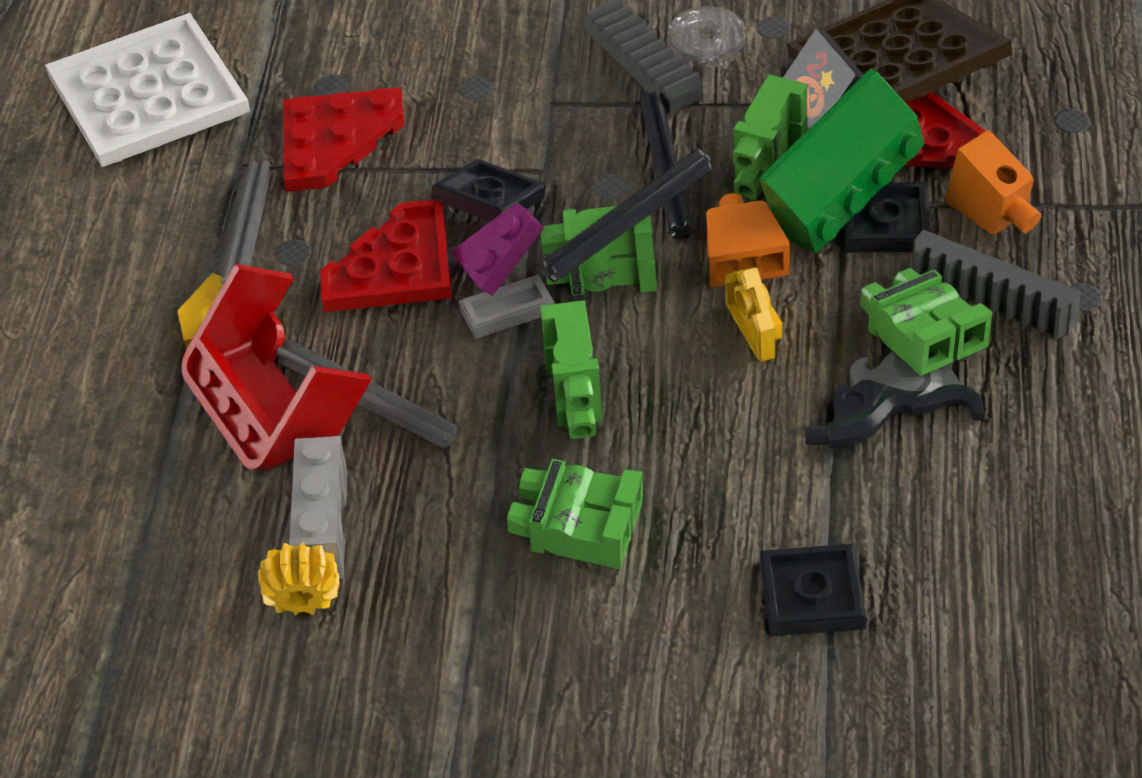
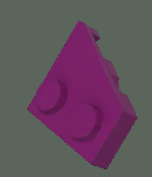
[451,203,544,296]

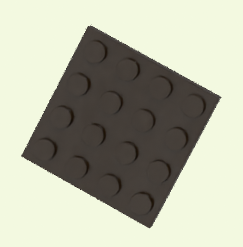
[787,0,1012,103]

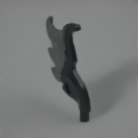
[805,350,984,448]

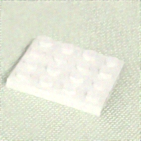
[46,13,250,167]

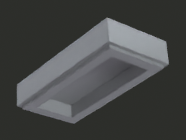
[459,274,554,339]

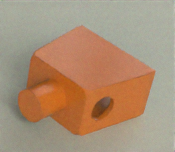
[944,130,1042,234]
[706,193,790,288]

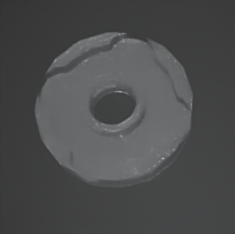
[668,6,746,68]

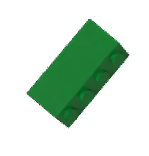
[759,68,925,254]

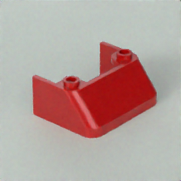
[182,263,372,471]

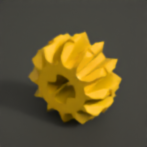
[258,542,340,616]

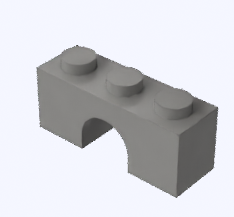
[289,436,347,579]

